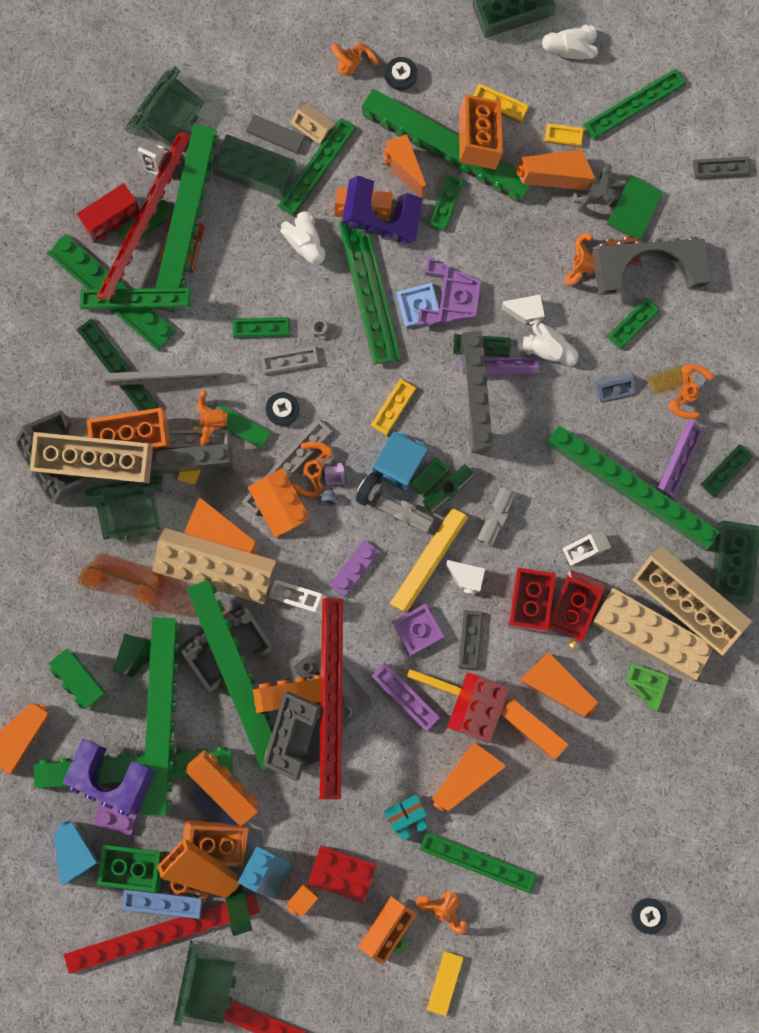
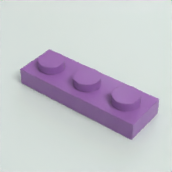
[329,540,379,597]

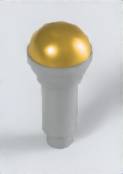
[568,639,592,665]

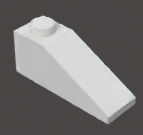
[138,144,168,175]
[268,580,328,617]

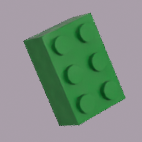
[49,648,109,711]
[97,844,166,892]

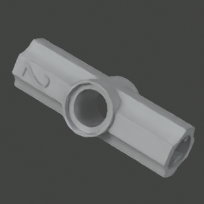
[477,488,515,547]
[376,492,434,533]

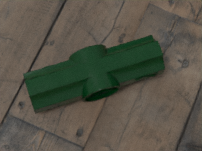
[422,464,476,514]

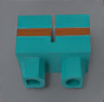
[383,794,428,840]

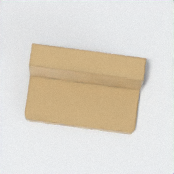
[290,103,336,144]

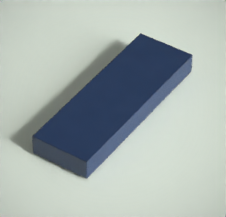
[190,788,243,826]

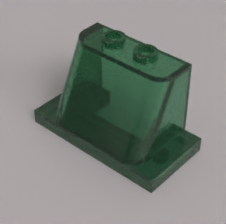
[124,66,205,147]
[85,474,164,540]
[173,940,237,1027]

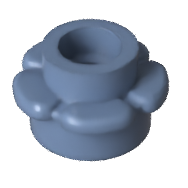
[319,490,338,506]

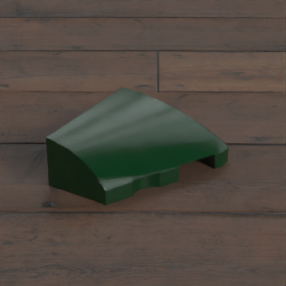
[113,633,151,677]

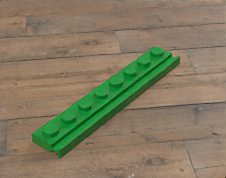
[339,221,401,365]
[47,234,176,351]

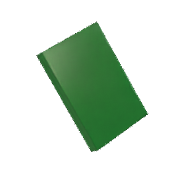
[606,174,662,241]

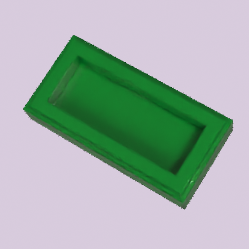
[410,457,450,498]

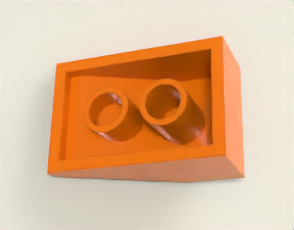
[383,134,426,198]
[183,819,248,867]

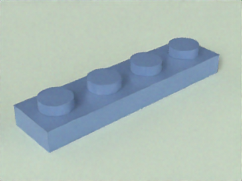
[122,889,203,919]

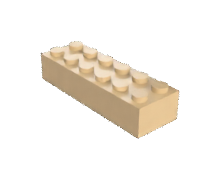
[30,432,153,484]
[152,528,276,604]
[633,546,752,656]
[591,588,714,681]

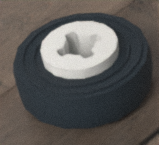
[385,57,417,90]
[265,392,300,426]
[356,472,381,506]
[631,898,667,934]

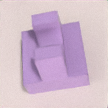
[324,463,345,486]

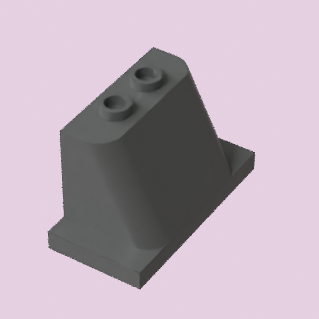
[263,691,321,781]

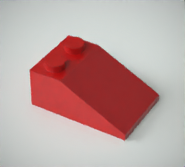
[548,570,606,642]

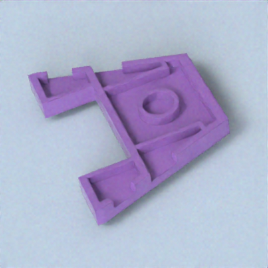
[417,257,481,327]

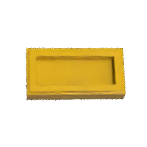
[545,123,584,147]

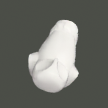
[542,25,598,59]
[280,212,325,265]
[522,322,579,366]

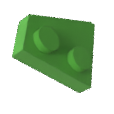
[625,663,669,712]

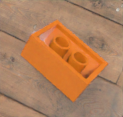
[247,468,310,537]

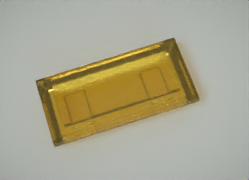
[646,365,688,395]

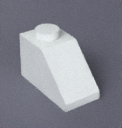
[502,295,545,326]
[563,530,611,566]
[446,560,485,595]

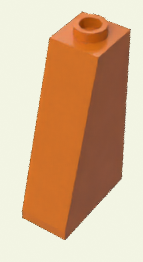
[516,149,595,191]
[184,498,258,555]
[519,652,598,717]
[500,699,568,761]
[0,702,51,775]
[431,742,506,812]
[157,838,240,898]

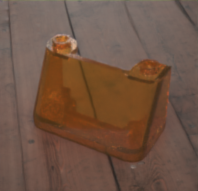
[77,553,167,611]

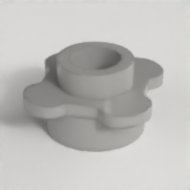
[309,318,331,339]

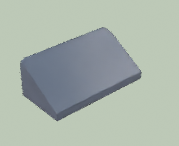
[595,373,637,402]

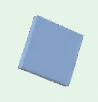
[396,283,440,328]

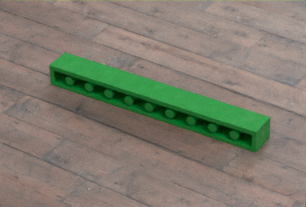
[362,88,532,202]
[154,124,220,313]
[546,425,720,551]
[186,579,274,770]
[141,617,181,817]
[34,747,234,788]

